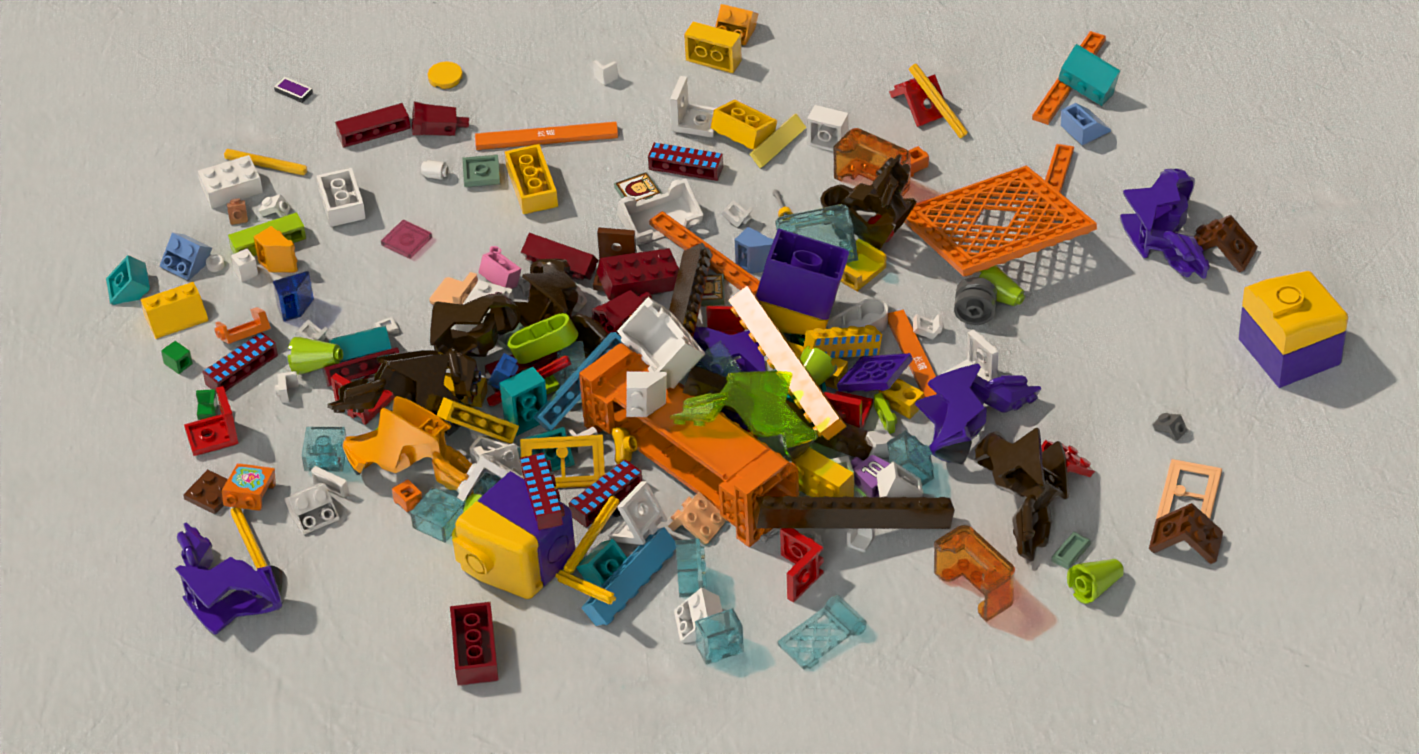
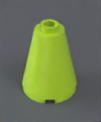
[978,265,1025,307]
[288,337,343,375]
[788,346,837,400]
[1067,559,1124,604]

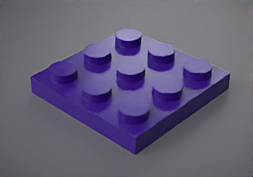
[837,353,913,393]

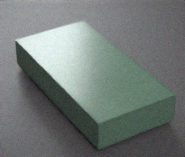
[1051,532,1091,570]

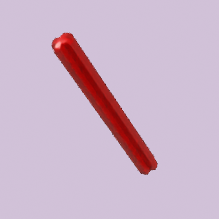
[487,356,571,406]

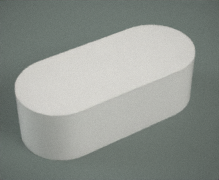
[827,298,888,332]

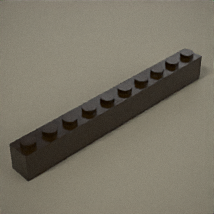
[669,243,712,338]
[683,366,873,461]
[753,496,955,529]

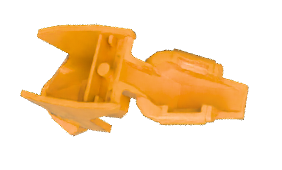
[343,396,482,497]

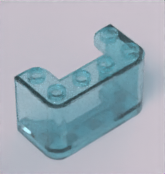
[775,205,858,263]

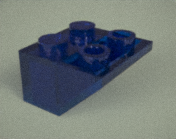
[272,271,314,322]

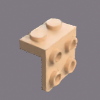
[429,272,478,305]
[668,492,727,545]

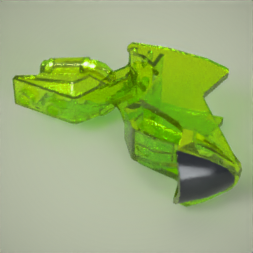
[669,371,818,460]

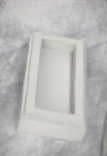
[311,466,349,498]

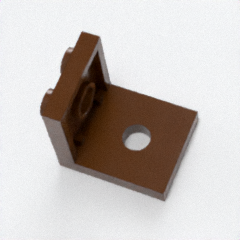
[1194,215,1258,272]
[593,227,637,291]
[1149,503,1223,564]

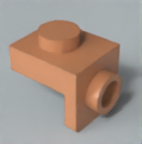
[227,198,248,225]

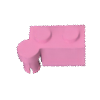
[478,246,521,289]

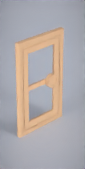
[1156,459,1222,519]

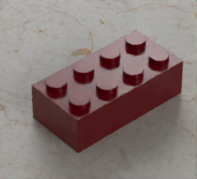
[597,248,679,300]
[450,601,499,686]

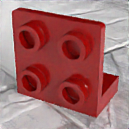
[706,306,745,335]

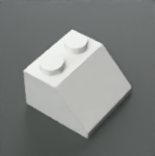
[626,372,667,417]

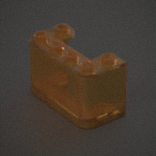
[833,128,911,197]
[934,525,1015,622]

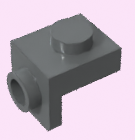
[1152,413,1187,441]

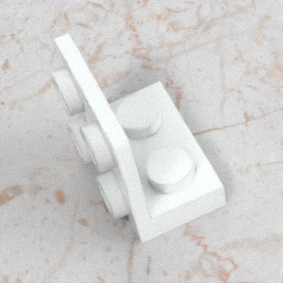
[473,443,523,491]

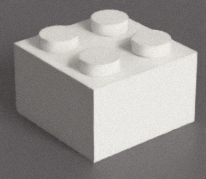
[807,105,849,153]

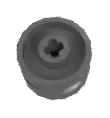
[954,277,997,325]

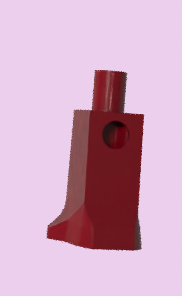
[412,101,469,136]
[591,290,652,336]

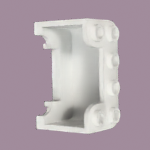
[617,297,705,389]

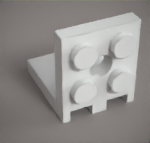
[670,76,716,138]
[942,329,999,381]
[457,454,524,501]
[608,481,668,545]

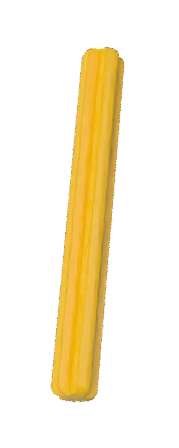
[909,63,968,138]
[224,149,307,176]
[564,496,619,574]
[230,508,268,569]
[555,570,616,604]

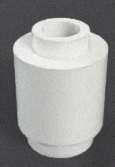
[421,160,449,180]

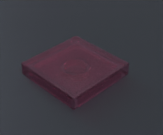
[381,219,432,259]

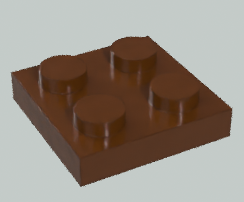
[183,469,228,514]

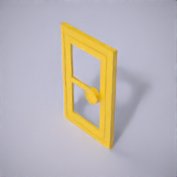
[520,435,605,488]

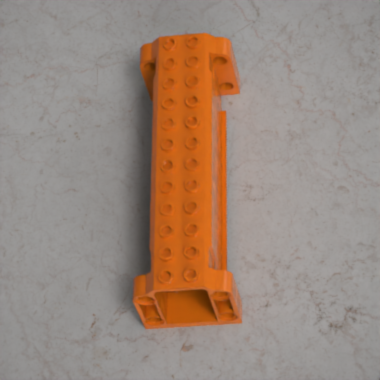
[579,343,799,547]

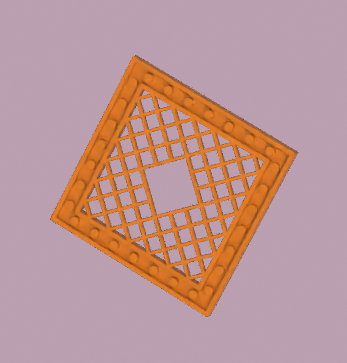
[904,165,1097,277]

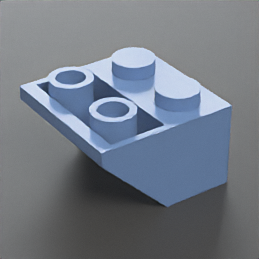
[1061,103,1111,145]
[734,227,774,274]
[159,232,212,280]

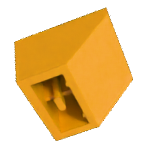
[715,4,759,45]
[253,226,298,273]

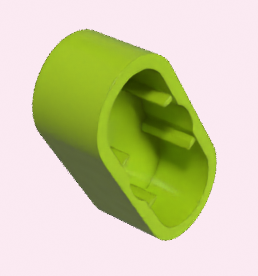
[507,313,578,364]

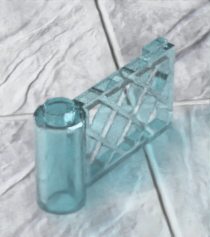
[777,595,867,670]

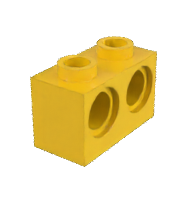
[879,378,924,419]

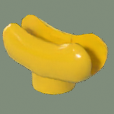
[612,427,638,464]

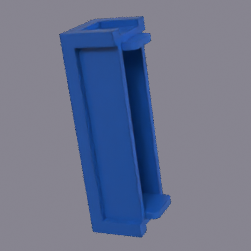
[487,353,518,390]

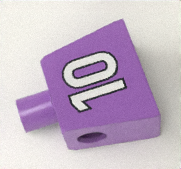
[851,455,890,497]

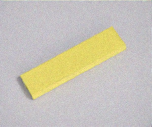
[749,114,807,168]

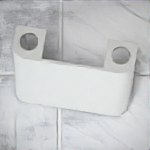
[617,179,704,245]

